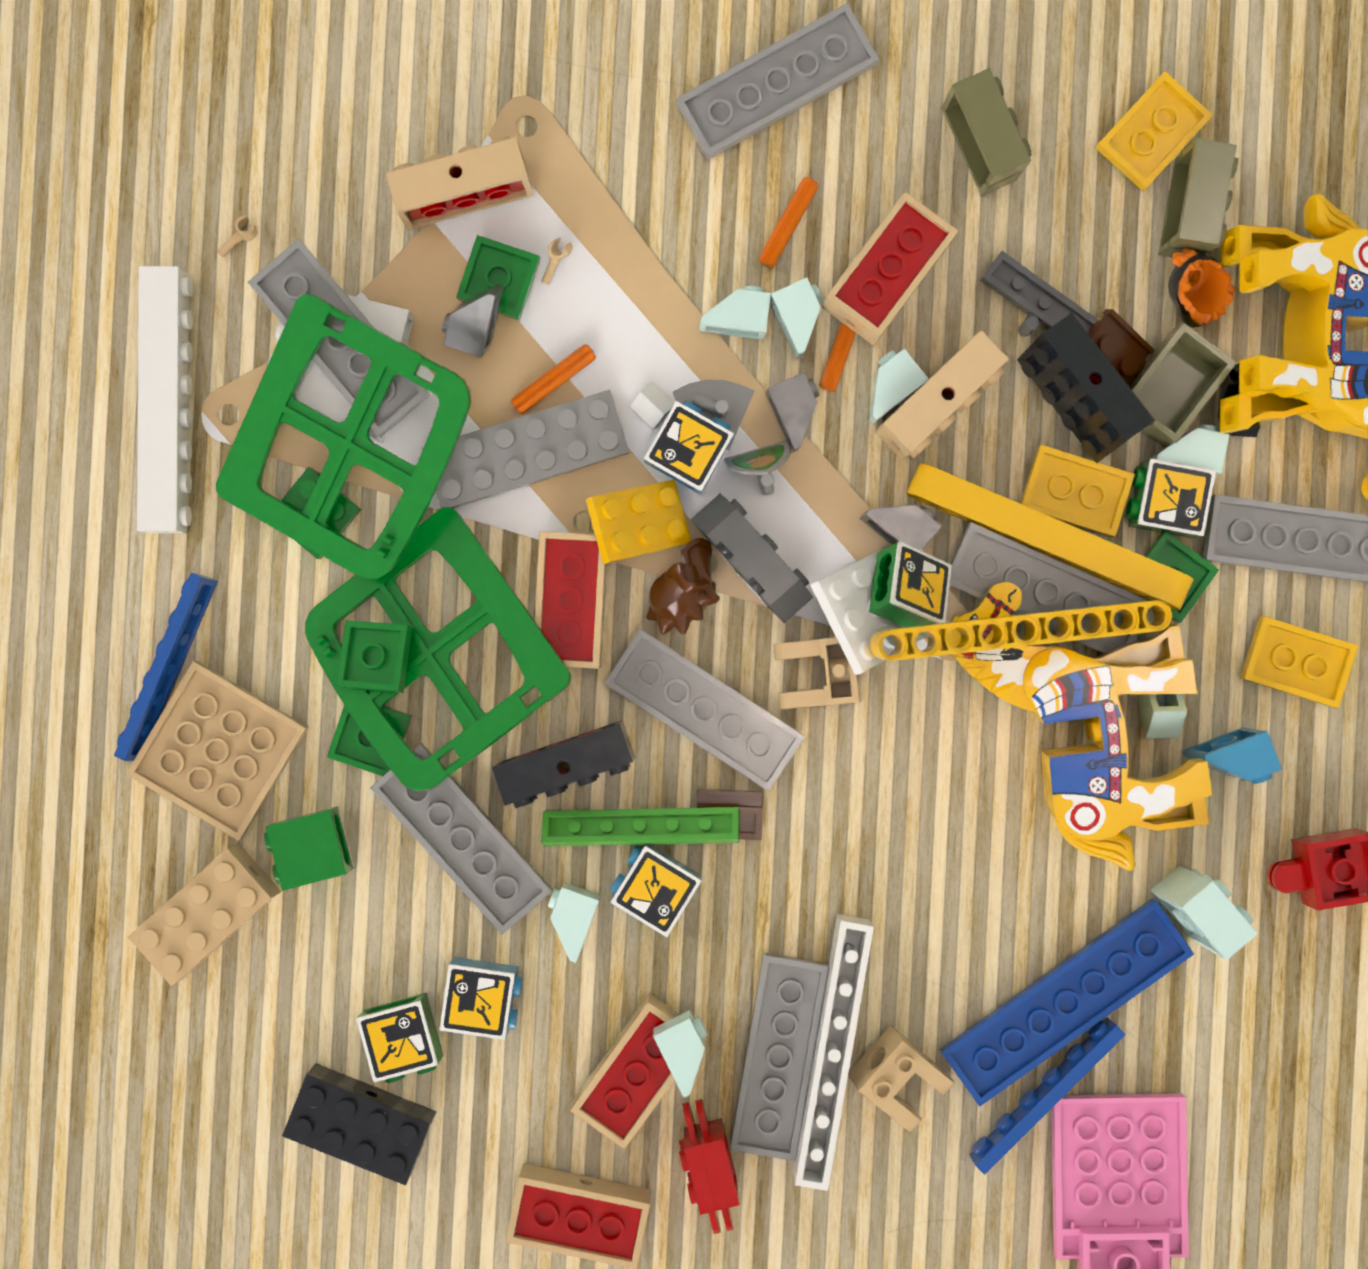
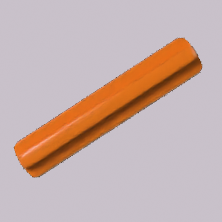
[759,177,818,269]
[819,322,856,392]
[511,344,596,414]

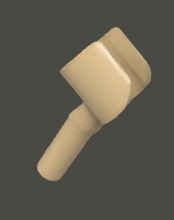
[217,216,257,257]
[542,237,573,285]

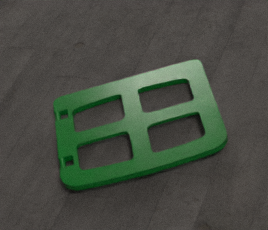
[216,294,471,579]
[305,507,571,791]

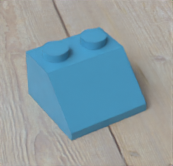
[1183,727,1282,784]

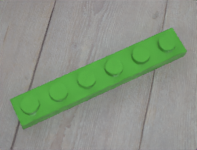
[541,807,740,846]

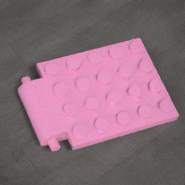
[1051,1093,1189,1269]

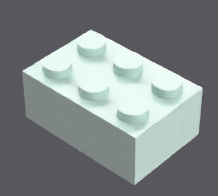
[1150,866,1258,961]

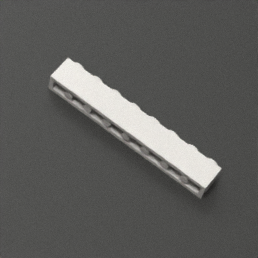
[137,266,193,534]
[792,914,874,1191]

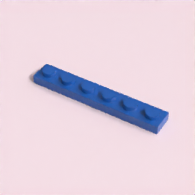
[114,573,218,761]
[969,1017,1126,1175]

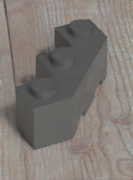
[691,493,813,623]

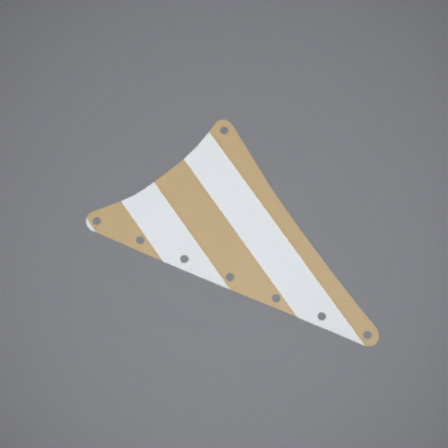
[201,95,968,661]

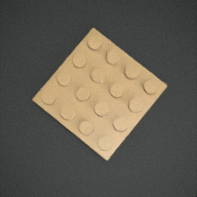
[126,661,309,841]

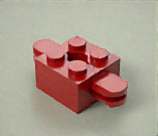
[1267,828,1368,911]
[679,1099,740,1234]

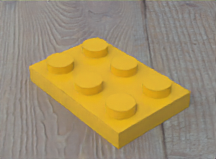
[1095,71,1213,191]
[1020,445,1135,538]
[586,479,692,564]
[1240,616,1359,708]

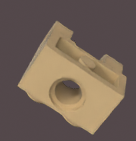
[773,637,861,709]
[848,1025,955,1132]

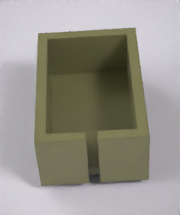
[942,68,1032,197]
[1158,138,1238,258]
[1129,322,1237,448]

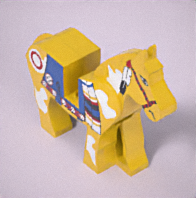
[1220,194,1368,500]
[949,582,1212,871]

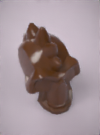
[646,538,720,635]

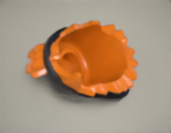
[1168,248,1236,328]

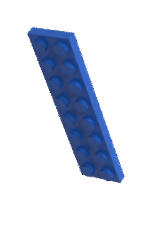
[939,898,1194,1107]

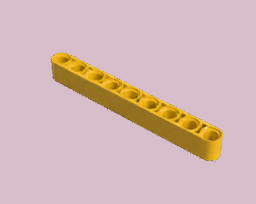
[906,463,1194,611]
[870,601,1172,661]

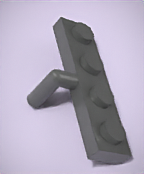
[980,251,1099,337]

